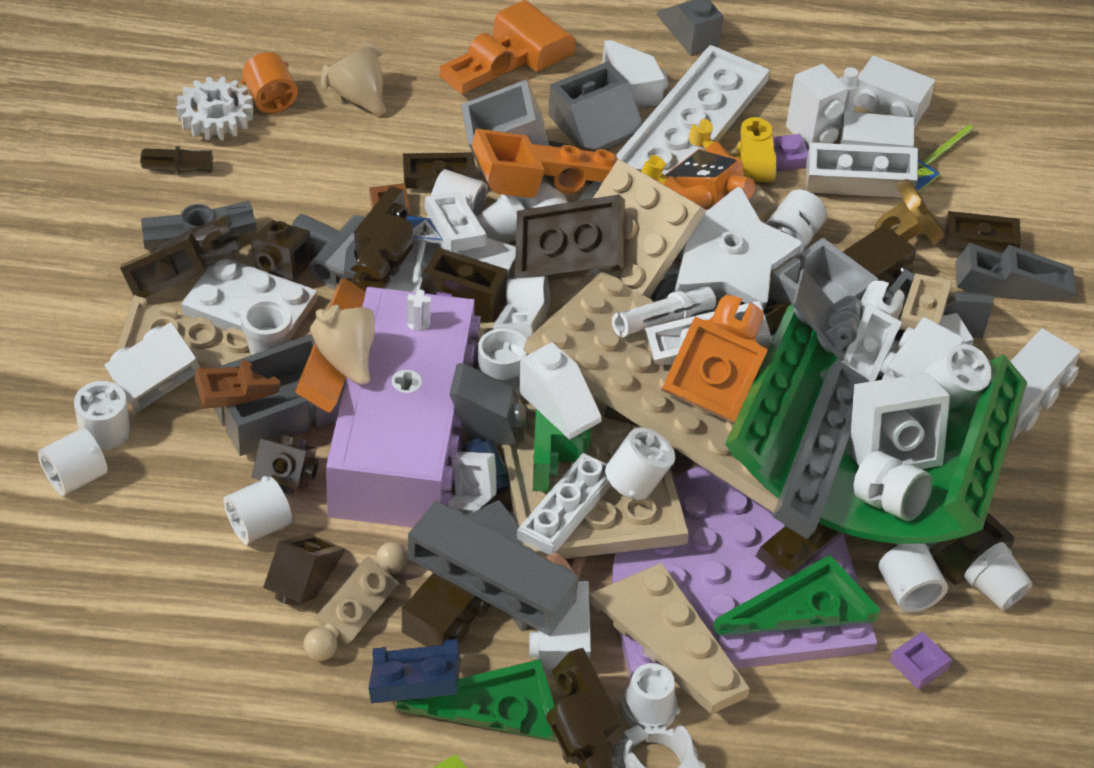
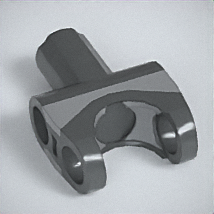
[292,213,365,290]

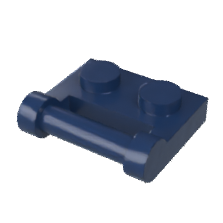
[368,639,461,703]

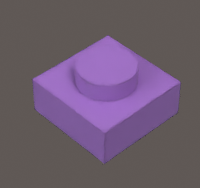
[773,134,808,172]
[890,631,952,690]

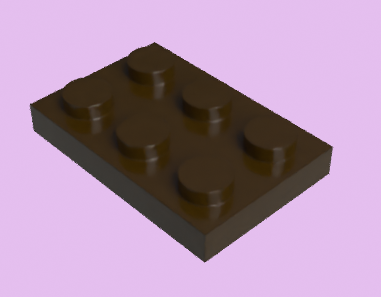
[515,194,625,281]

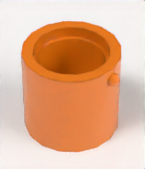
[241,52,298,114]

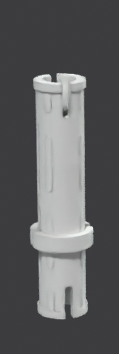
[612,286,716,337]

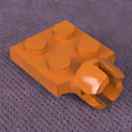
[661,295,768,424]

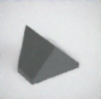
[943,291,994,339]

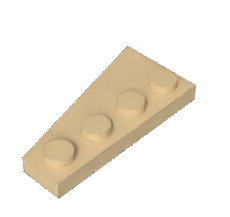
[116,295,252,368]
[589,563,750,714]

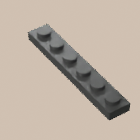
[772,359,869,539]

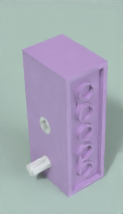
[326,287,481,528]

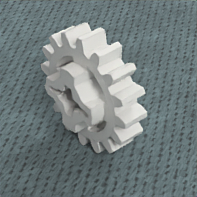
[176,76,253,140]

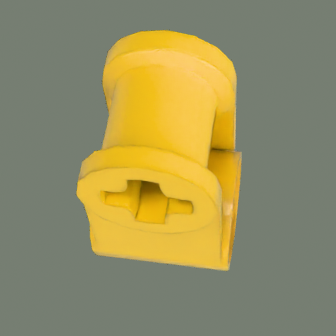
[736,117,776,183]

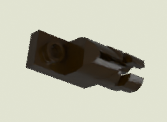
[350,186,415,292]
[120,214,242,298]
[545,647,622,768]

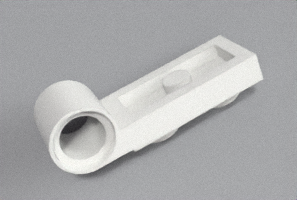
[493,276,550,339]

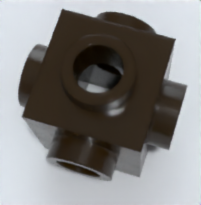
[251,220,312,280]
[251,433,319,494]

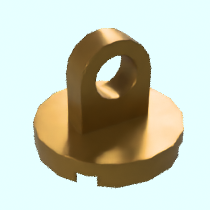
[874,179,945,245]

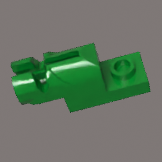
[532,409,591,492]

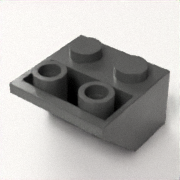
[548,61,643,150]

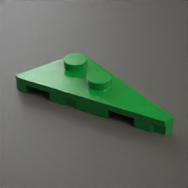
[713,555,881,636]
[395,659,557,742]

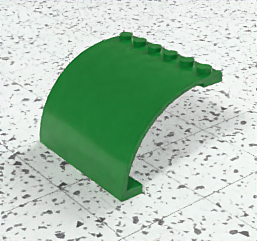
[725,304,1027,544]

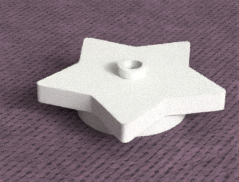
[675,187,802,311]

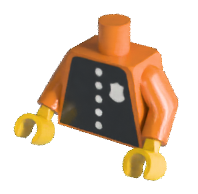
[641,119,755,210]

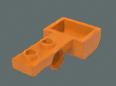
[439,0,576,95]
[472,129,618,198]

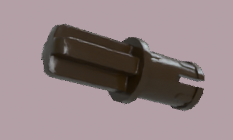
[140,146,213,174]

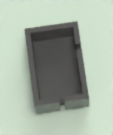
[213,334,345,456]

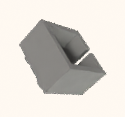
[461,79,549,177]
[768,238,878,304]

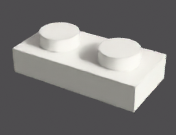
[424,191,487,252]

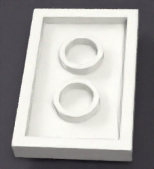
[181,258,317,342]

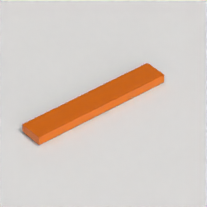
[295,277,366,413]

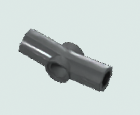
[141,201,257,249]

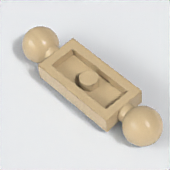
[303,542,409,661]

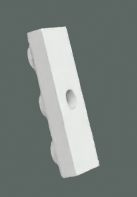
[517,453,611,555]

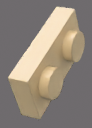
[899,273,952,331]

